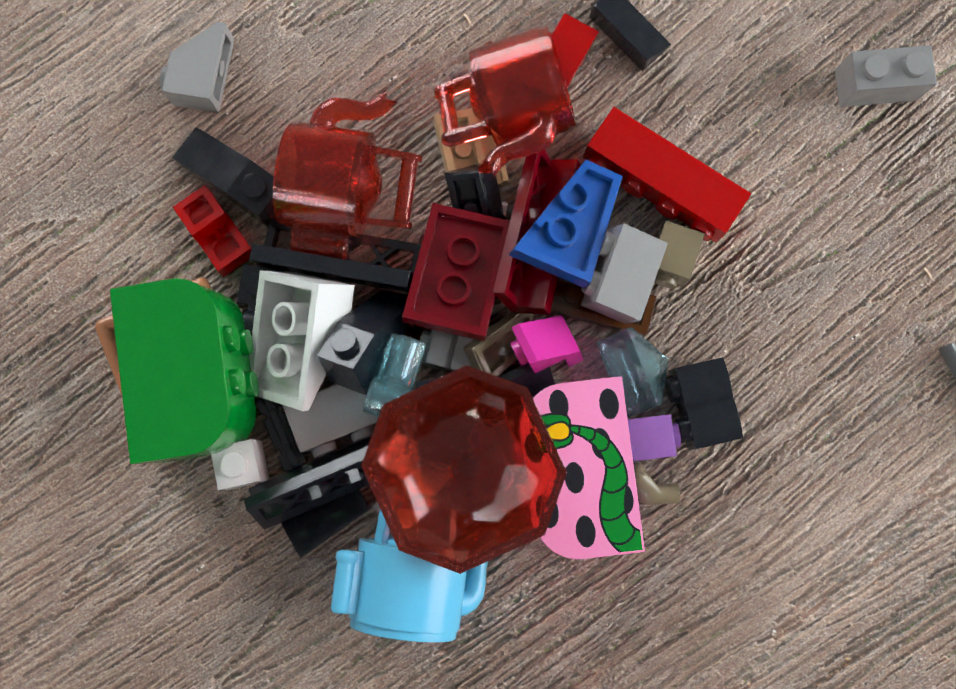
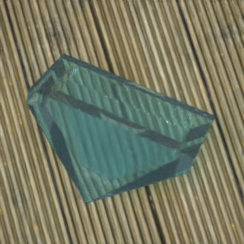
[596,327,668,418]

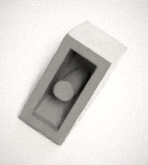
[160,22,234,113]

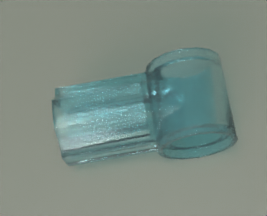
[363,333,427,425]

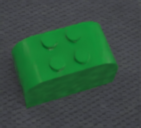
[110,278,259,464]

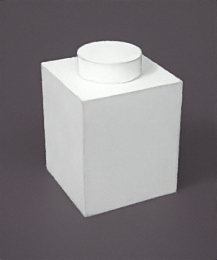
[211,439,269,490]

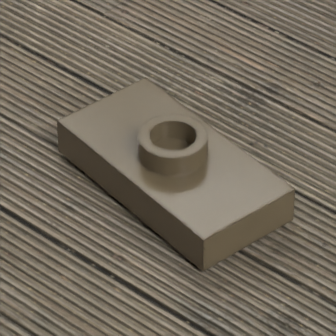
[463,312,536,384]

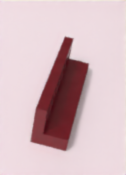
[493,143,581,315]

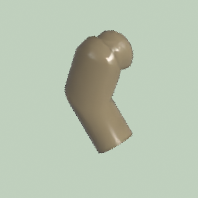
[633,462,680,505]

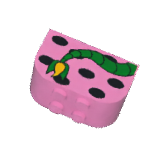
[513,376,645,559]

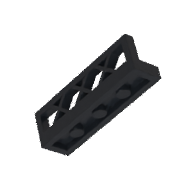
[249,219,422,293]
[243,424,418,530]

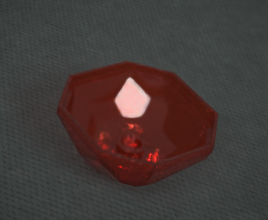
[361,365,567,574]

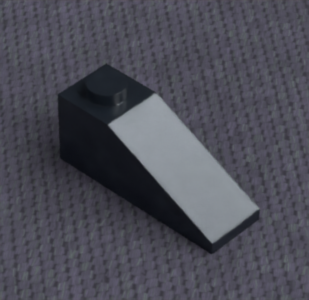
[172,127,292,227]
[317,289,410,395]

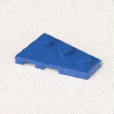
[508,160,623,288]

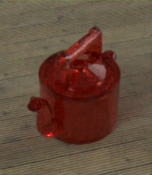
[434,26,577,177]
[273,89,422,259]

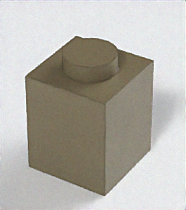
[654,221,705,288]

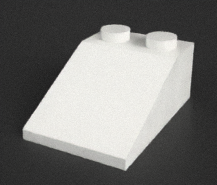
[249,270,355,411]

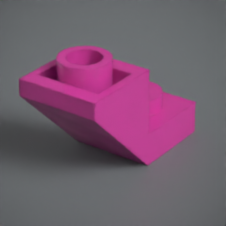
[510,315,584,373]

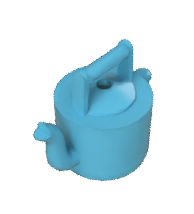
[331,488,501,642]

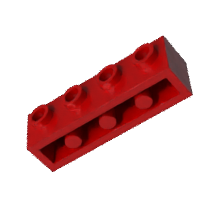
[583,106,752,243]

